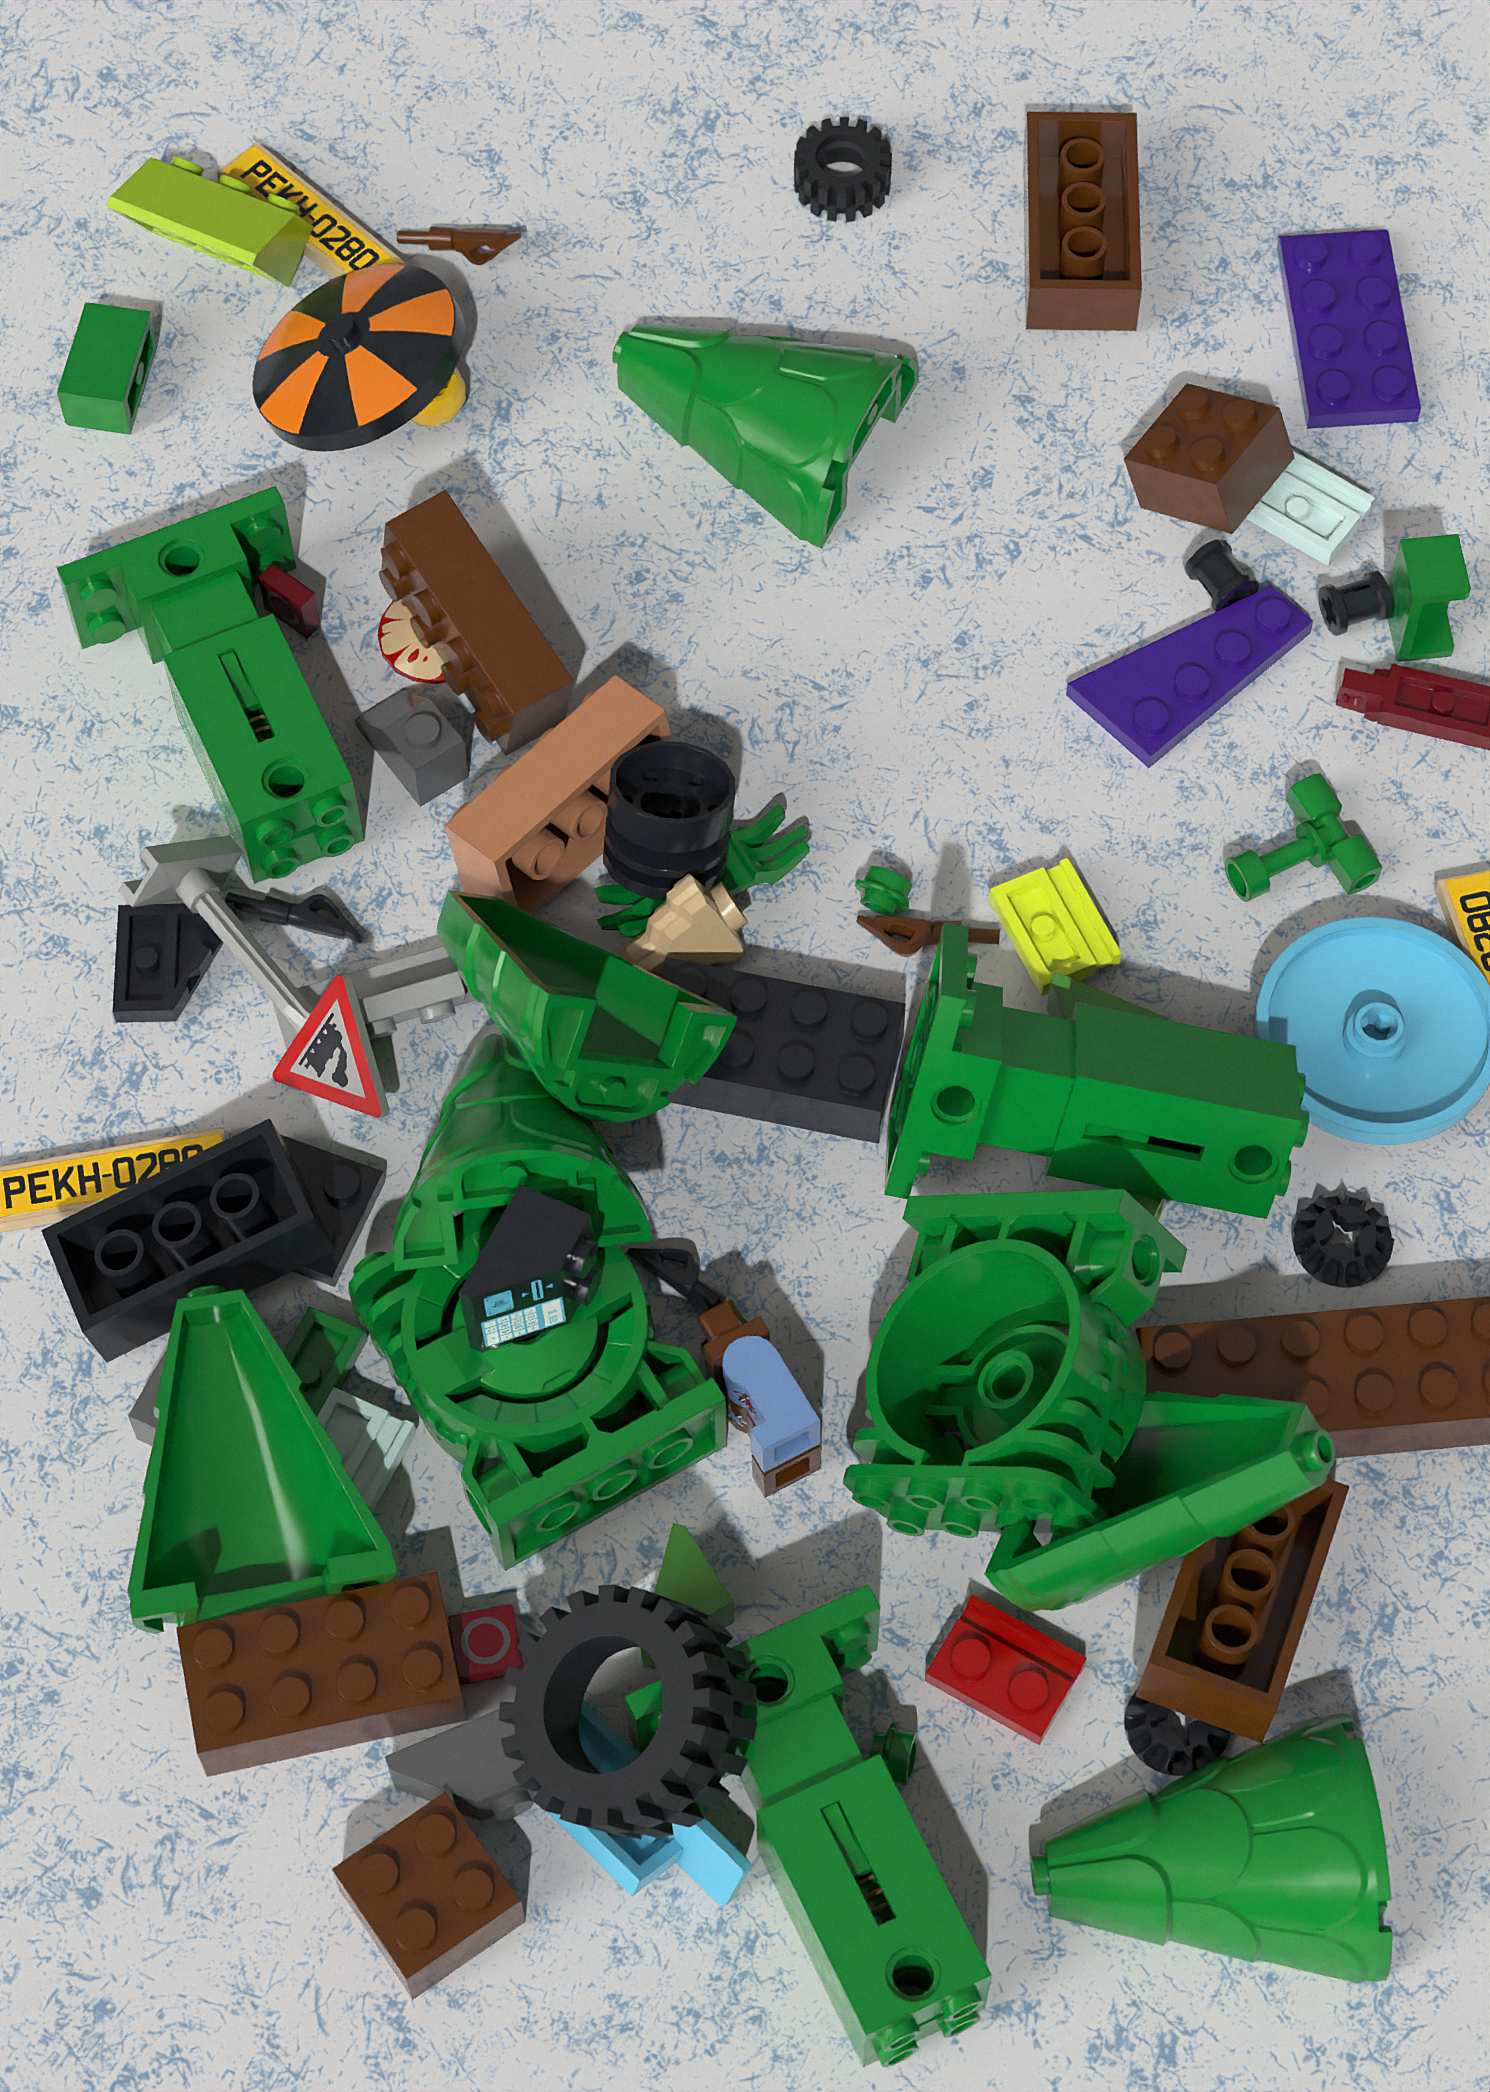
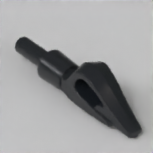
[225,892,363,944]
[626,1248,749,1323]

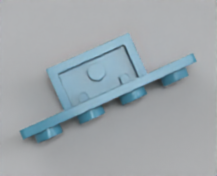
[547,1700,751,1907]

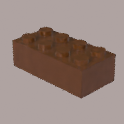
[1023,111,1142,331]
[379,490,574,756]
[1136,1478,1350,1743]
[176,1572,467,1777]

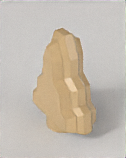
[619,873,749,977]

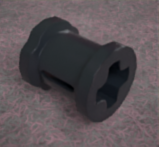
[1184,539,1259,612]
[1318,570,1393,636]

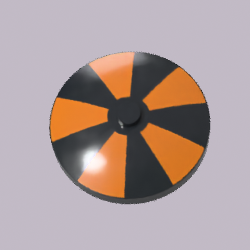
[252,264,465,452]

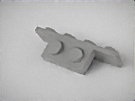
[273,946,477,1050]

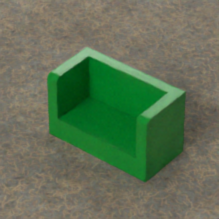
[57,302,158,435]
[1388,534,1471,662]

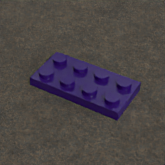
[1277,229,1421,429]

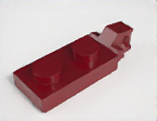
[1335,663,1490,751]

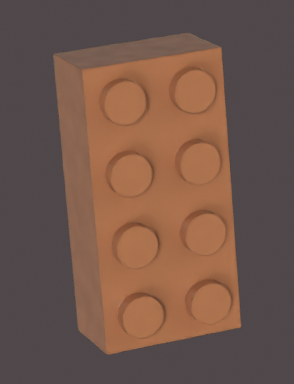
[444,675,672,915]

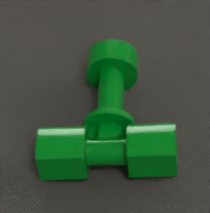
[1225,773,1383,902]

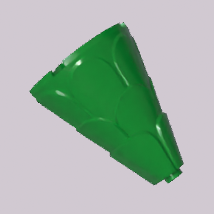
[612,324,919,549]
[437,890,738,1123]
[393,1033,652,1271]
[127,1286,397,1634]
[984,1391,1335,1612]
[1030,1713,1393,1984]

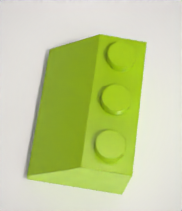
[106,156,313,287]

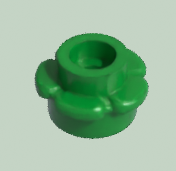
[855,866,913,917]
[869,1721,918,1785]

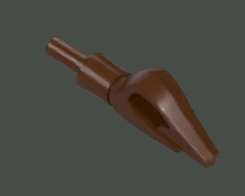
[397,226,521,265]
[856,915,1000,957]

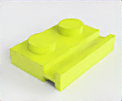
[989,857,1122,997]

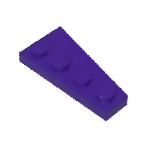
[1066,585,1313,768]

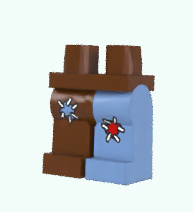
[699,1300,821,1498]

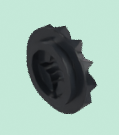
[1293,1190,1395,1288]
[1124,1686,1230,1776]

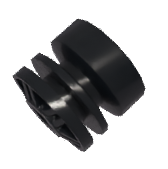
[603,741,735,900]

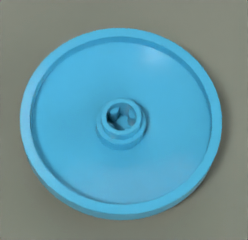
[1253,917,1490,1145]

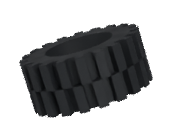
[499,1584,757,1839]

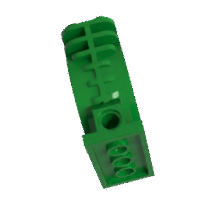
[843,1189,1187,1538]
[348,1196,727,1571]

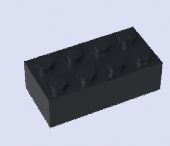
[661,957,906,1144]
[41,1118,335,1362]

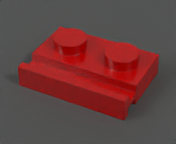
[925,1594,1087,1746]

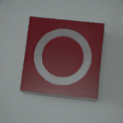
[258,564,321,639]
[448,1604,524,1685]

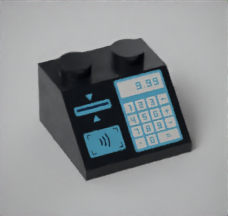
[459,1184,602,1353]

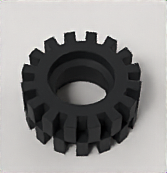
[794,117,892,222]

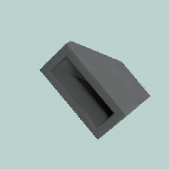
[355,690,469,807]
[385,1709,538,1821]

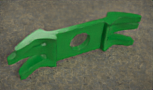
[594,804,810,938]

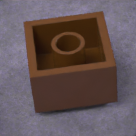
[1124,383,1295,534]
[332,1792,526,1999]

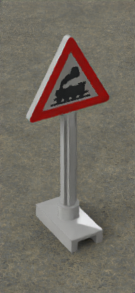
[118,835,390,1118]

